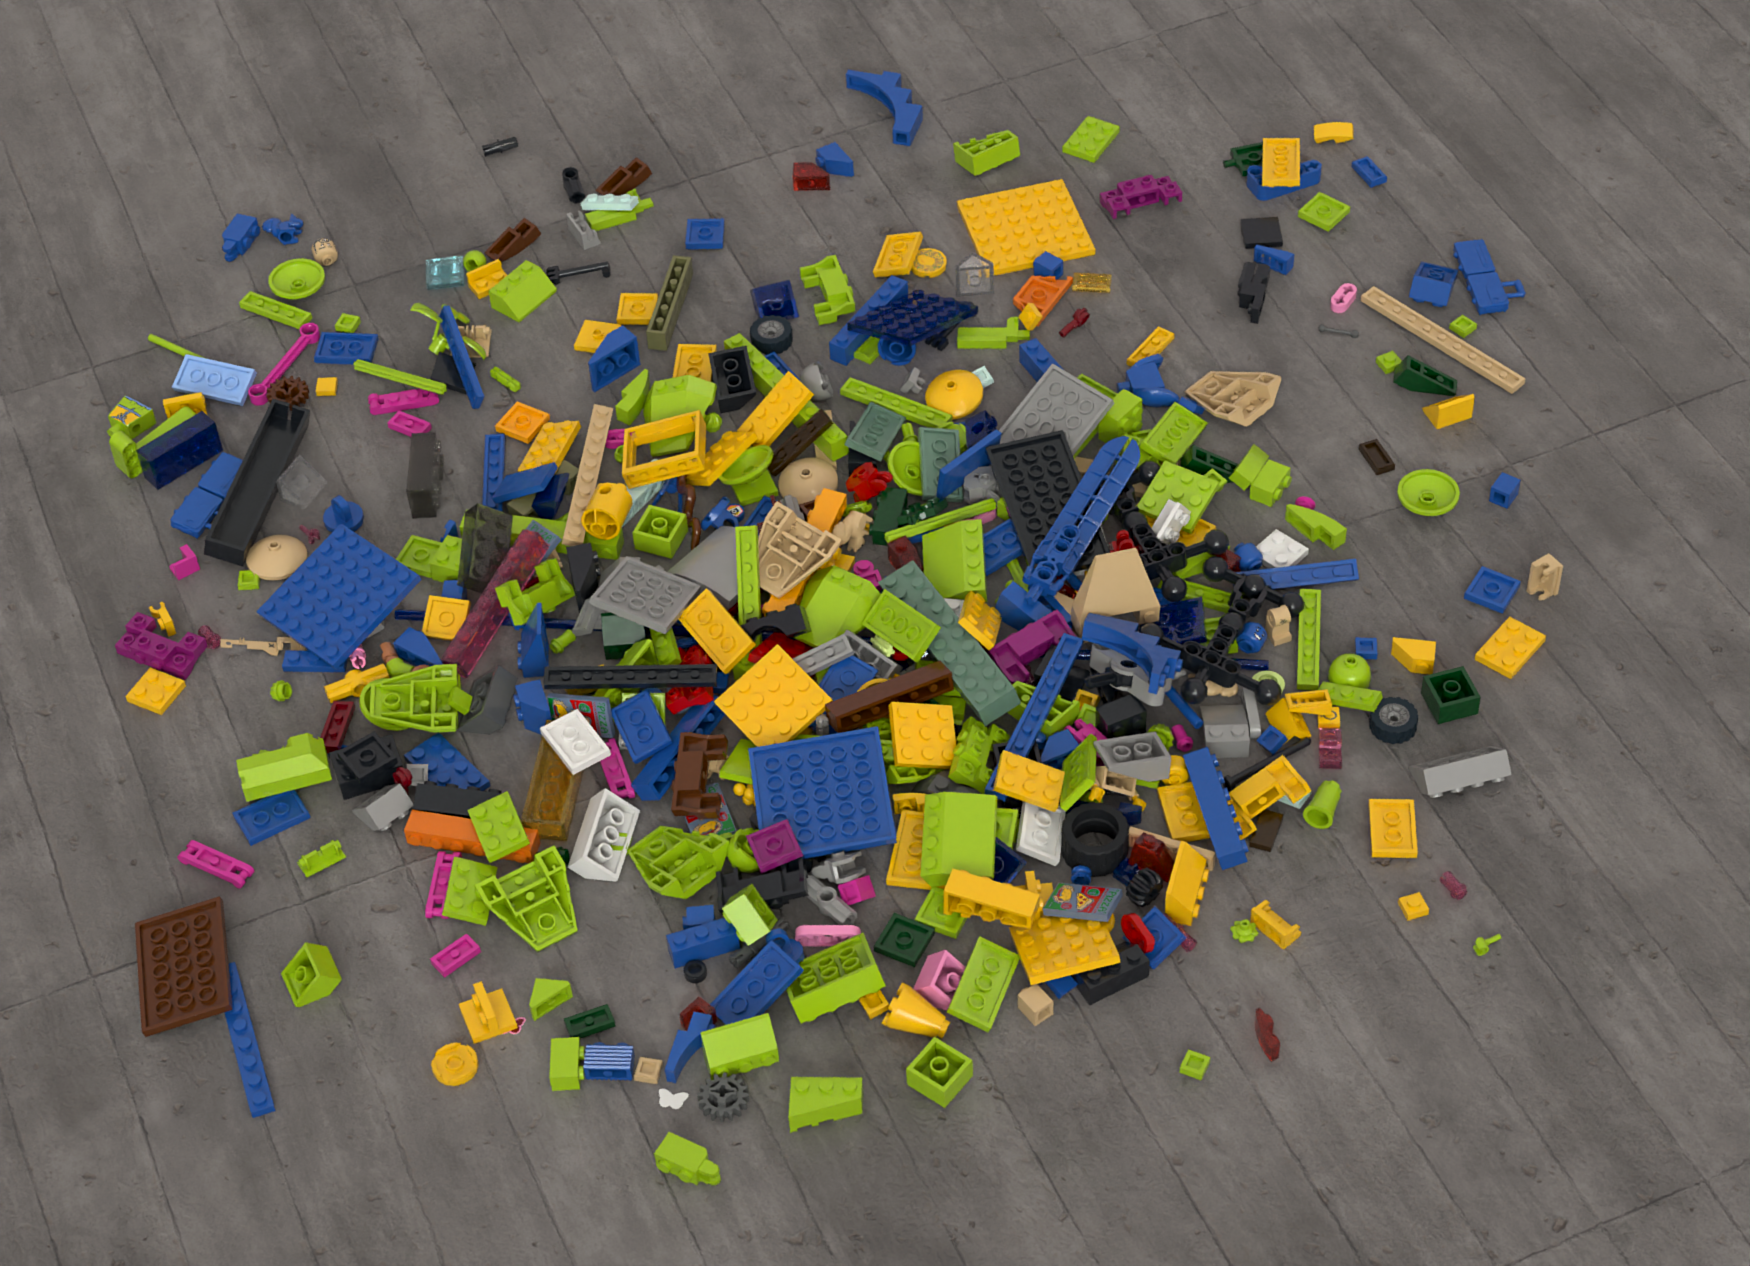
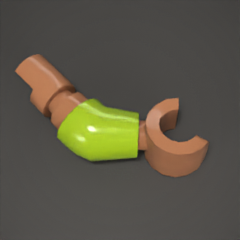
[380,642,429,678]

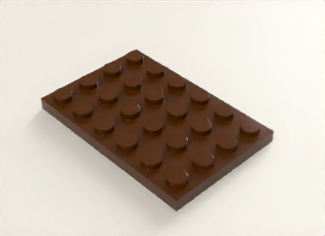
[135,896,233,1037]

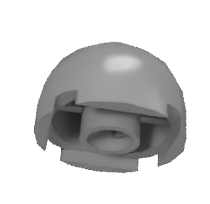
[800,361,833,401]

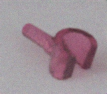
[299,525,320,544]

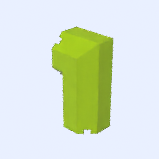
[236,733,332,802]

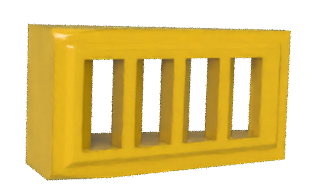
[1285,689,1332,715]

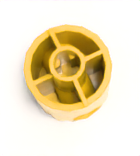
[581,482,633,540]

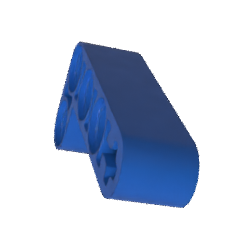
[1246,160,1322,201]

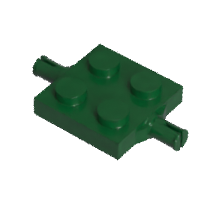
[1223,142,1263,177]
[897,497,948,525]

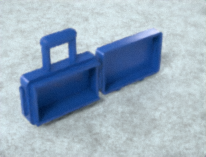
[1453,239,1526,315]
[170,452,243,539]

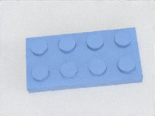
[172,354,257,406]

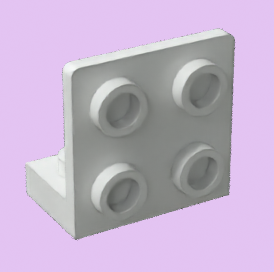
[1152,499,1191,545]

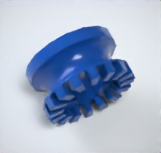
[1071,866,1091,885]

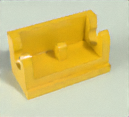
[1250,900,1301,950]

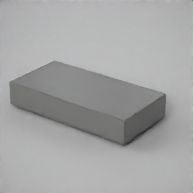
[572,598,601,636]

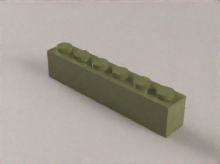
[646,255,693,351]

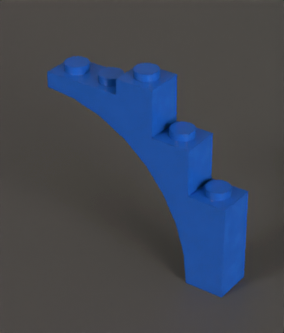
[846,70,923,146]
[1082,613,1183,694]

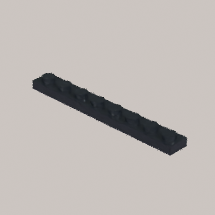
[544,664,717,689]

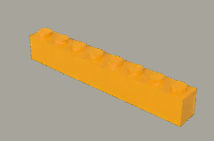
[762,488,847,617]

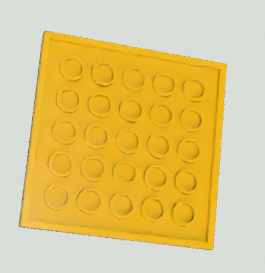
[957,179,1095,277]

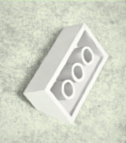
[568,788,640,882]

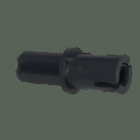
[482,137,518,157]

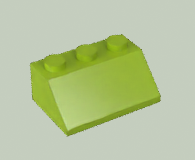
[488,260,557,323]
[700,1013,779,1080]

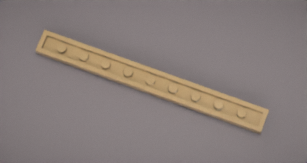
[1361,286,1525,394]
[562,404,613,546]

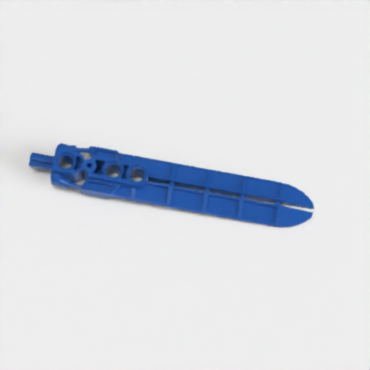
[1022,436,1140,605]

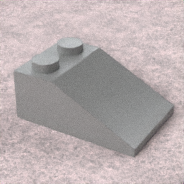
[1200,705,1250,758]
[1093,732,1171,782]

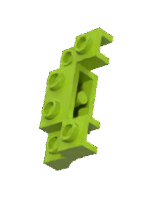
[799,255,855,325]
[495,558,575,626]
[948,716,1010,794]

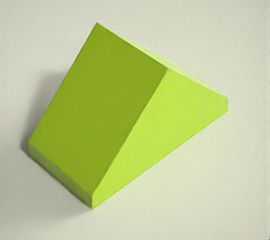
[529,978,573,1021]

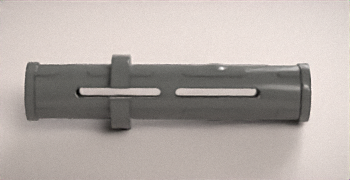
[729,918,789,968]

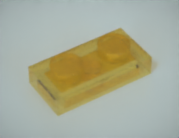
[1072,272,1112,293]

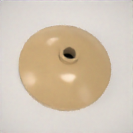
[778,457,838,505]
[246,535,308,580]

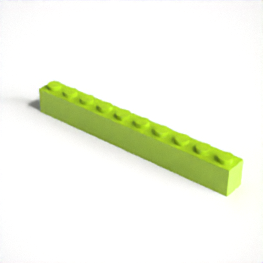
[724,333,849,462]

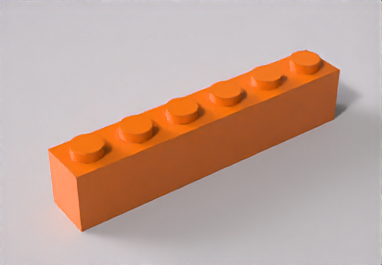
[404,809,541,863]

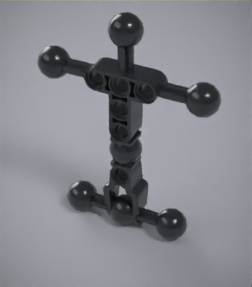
[1094,461,1229,602]
[1139,556,1305,706]

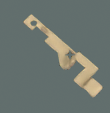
[220,637,309,656]

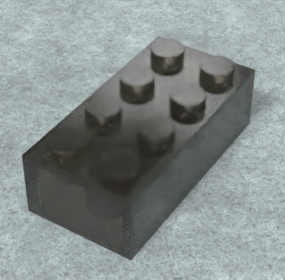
[406,432,444,519]
[457,503,513,597]

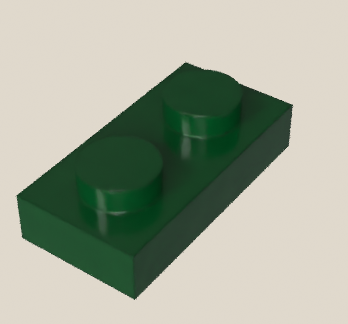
[564,1004,616,1039]

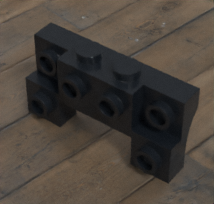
[716,855,809,915]

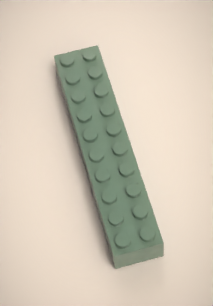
[878,560,1021,726]

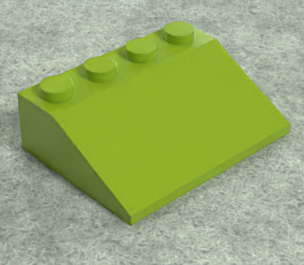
[922,519,988,602]
[920,792,998,887]
[786,933,886,1024]

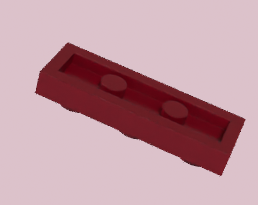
[320,701,356,753]

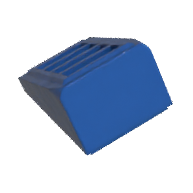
[1254,245,1294,275]

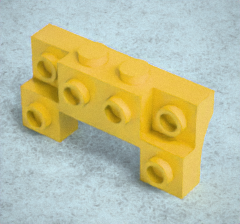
[1227,755,1311,840]

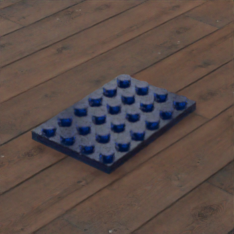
[847,290,978,346]

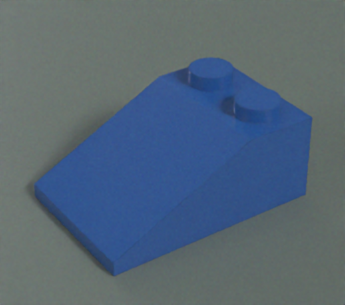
[1409,262,1459,307]
[588,325,640,392]
[517,603,549,678]

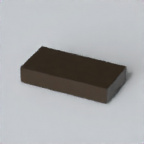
[1358,439,1395,475]
[1249,809,1284,852]

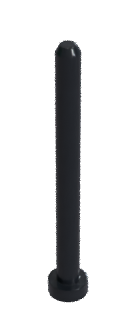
[1223,737,1311,792]

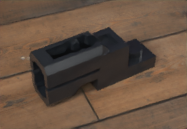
[1238,262,1270,324]

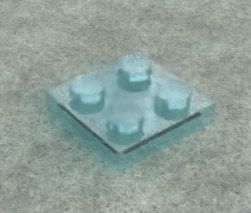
[425,255,465,290]

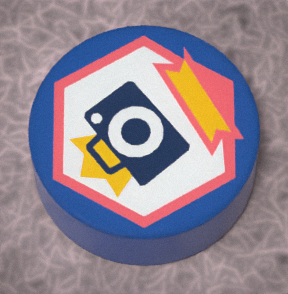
[725,504,745,523]

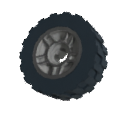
[750,315,793,355]
[1369,697,1418,744]

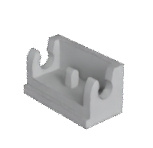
[566,211,601,250]

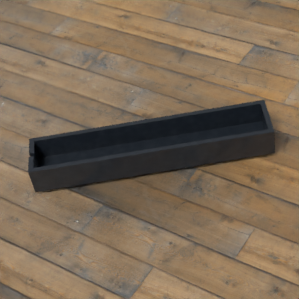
[204,398,310,566]

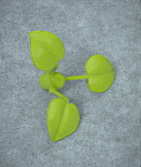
[410,303,486,360]

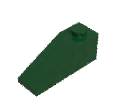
[1393,355,1458,396]
[1180,445,1238,483]

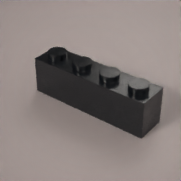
[413,781,502,819]

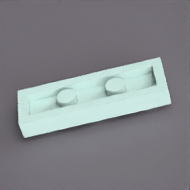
[581,194,639,210]

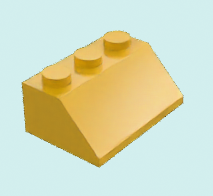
[1165,841,1210,926]

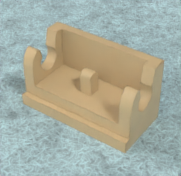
[1526,553,1563,600]

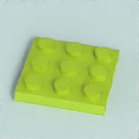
[1137,460,1219,534]

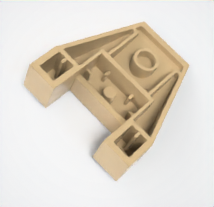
[1071,548,1160,637]

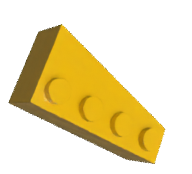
[944,869,1040,929]

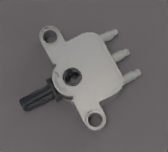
[1085,643,1186,706]

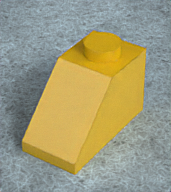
[1391,637,1436,674]

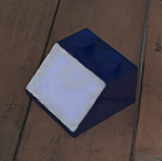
[750,280,799,320]

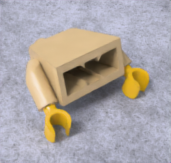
[1088,766,1146,814]

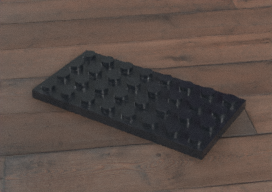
[985,430,1110,575]

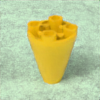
[882,982,950,1039]

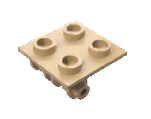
[450,325,492,358]

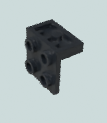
[1034,644,1090,702]

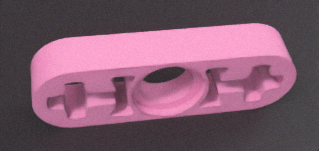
[795,925,861,947]

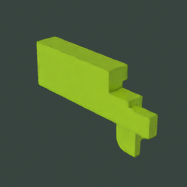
[585,189,654,231]
[957,316,1030,349]

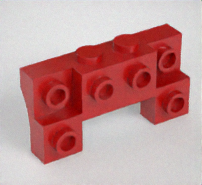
[665,644,714,715]

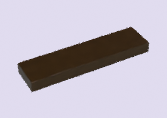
[768,408,834,477]

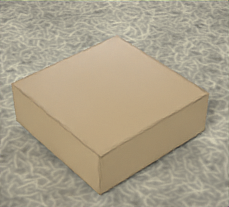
[634,1057,663,1084]

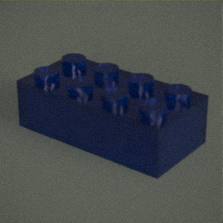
[136,411,223,490]

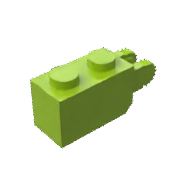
[654,1132,721,1186]

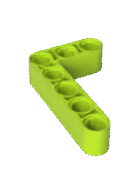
[109,406,202,479]

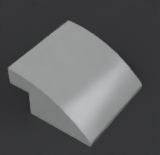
[667,526,759,610]

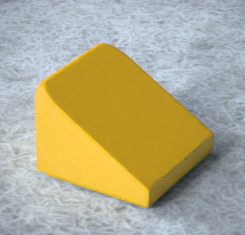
[1075,689,1101,711]

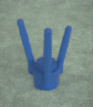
[652,477,683,513]

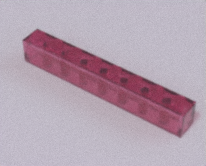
[440,529,549,678]

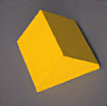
[1422,394,1475,429]

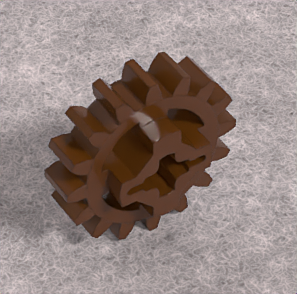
[266,376,309,411]

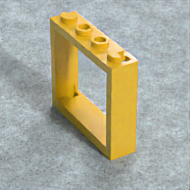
[622,410,706,489]

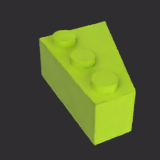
[1007,681,1080,740]

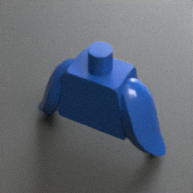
[1116,353,1180,407]

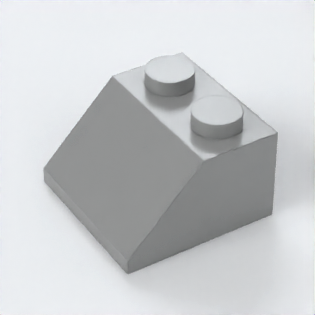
[352,783,414,831]

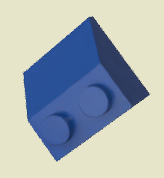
[513,679,552,735]

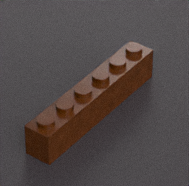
[825,660,954,733]

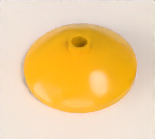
[925,370,984,420]

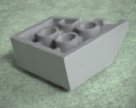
[813,630,903,684]

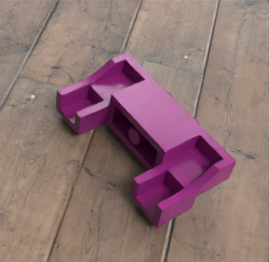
[1100,174,1183,219]
[987,609,1082,685]
[115,612,208,680]

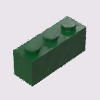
[869,487,908,547]

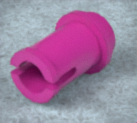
[1171,724,1193,752]

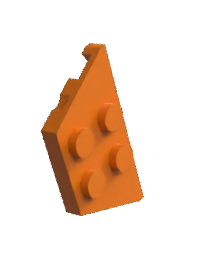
[1013,276,1073,327]

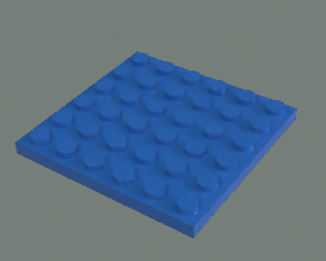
[256,524,422,670]
[748,726,897,858]

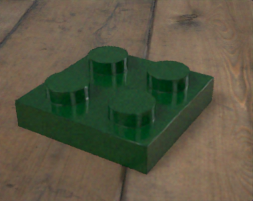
[874,913,935,967]

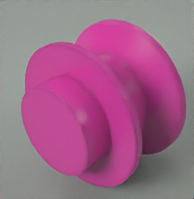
[1295,496,1315,510]
[853,560,874,575]

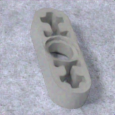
[1241,687,1261,739]

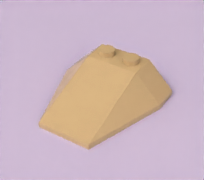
[1184,371,1281,427]
[758,501,843,599]

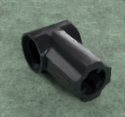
[562,167,585,204]

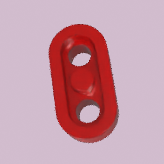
[1121,913,1155,954]

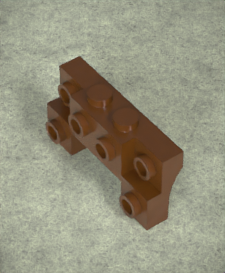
[671,732,728,819]

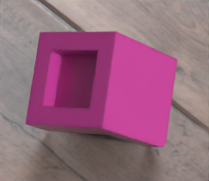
[169,544,200,581]
[837,875,876,905]

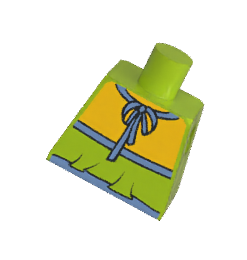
[107,396,156,439]

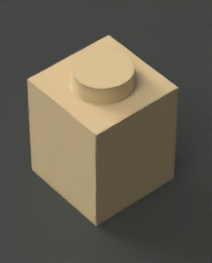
[1018,984,1053,1026]

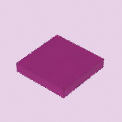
[746,819,803,873]

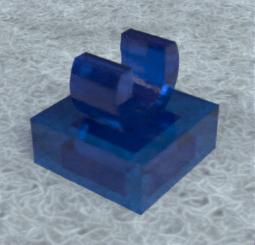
[1113,858,1143,886]

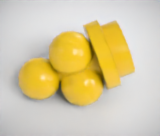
[733,783,756,807]

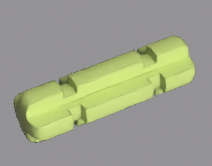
[870,635,895,657]

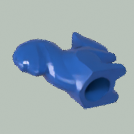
[262,214,304,245]

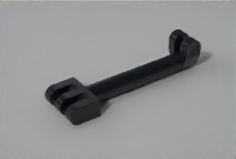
[546,261,610,285]
[925,301,977,351]

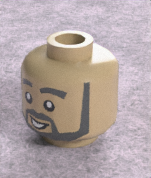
[312,238,338,266]

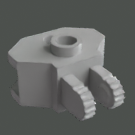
[964,466,1002,506]
[812,849,866,884]

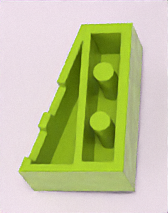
[953,130,1020,176]
[788,1077,864,1133]

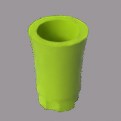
[1303,780,1342,829]

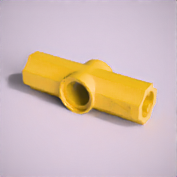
[324,664,390,703]

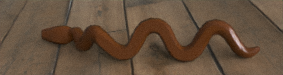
[677,448,706,551]

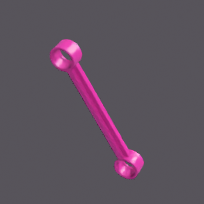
[248,323,320,406]

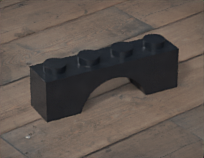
[740,604,812,651]

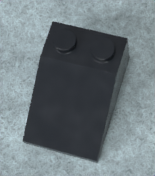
[566,543,601,614]

